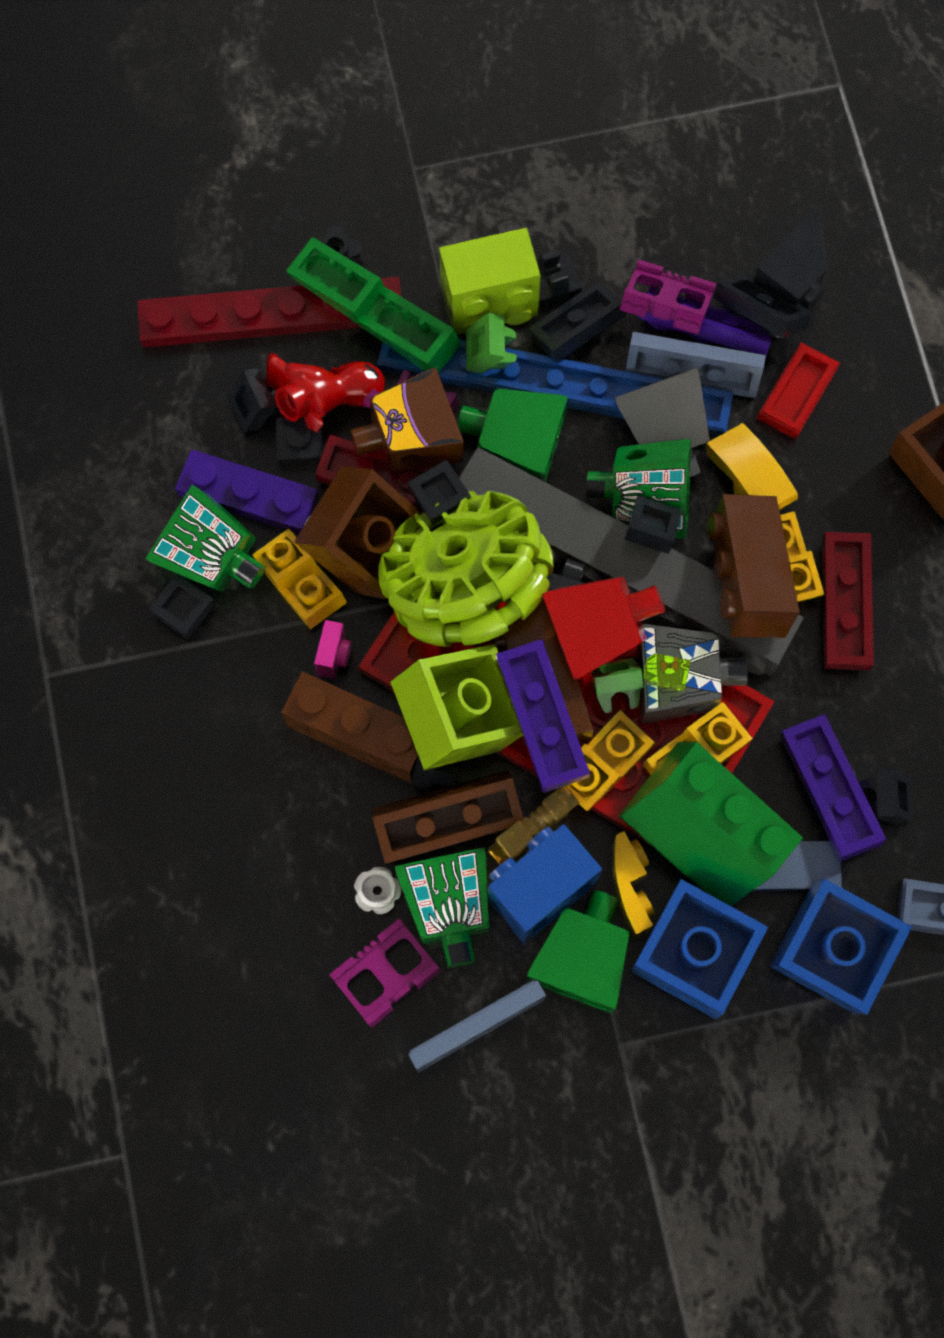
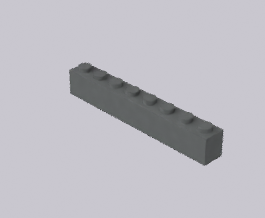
[459,447,804,677]

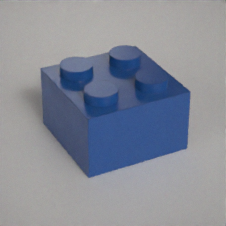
[488,824,602,945]
[769,878,912,1015]
[631,879,768,1019]

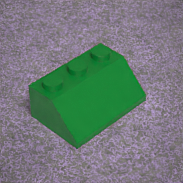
[618,742,803,906]

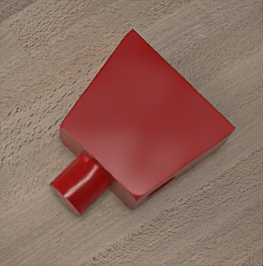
[542,576,665,680]

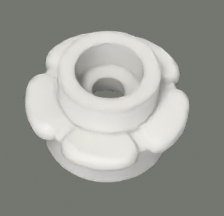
[354,867,401,914]

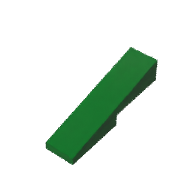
[286,237,461,375]

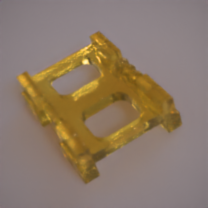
[487,785,580,865]

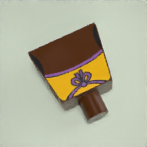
[350,367,464,472]

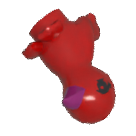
[266,353,386,433]

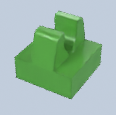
[466,313,517,374]
[589,657,644,713]

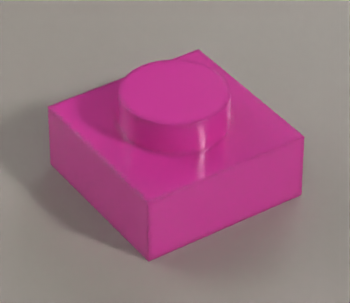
[314,620,352,680]

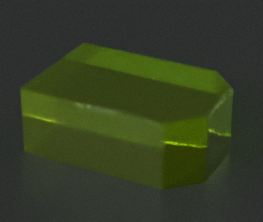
[643,653,691,692]

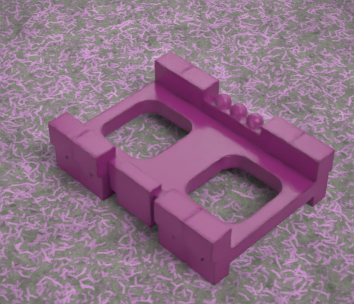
[620,259,716,335]
[329,918,441,1029]

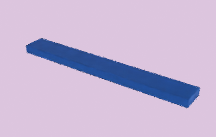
[377,339,734,437]

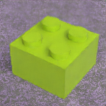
[439,227,540,334]
[391,644,523,770]

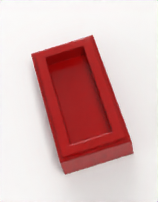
[757,342,840,440]

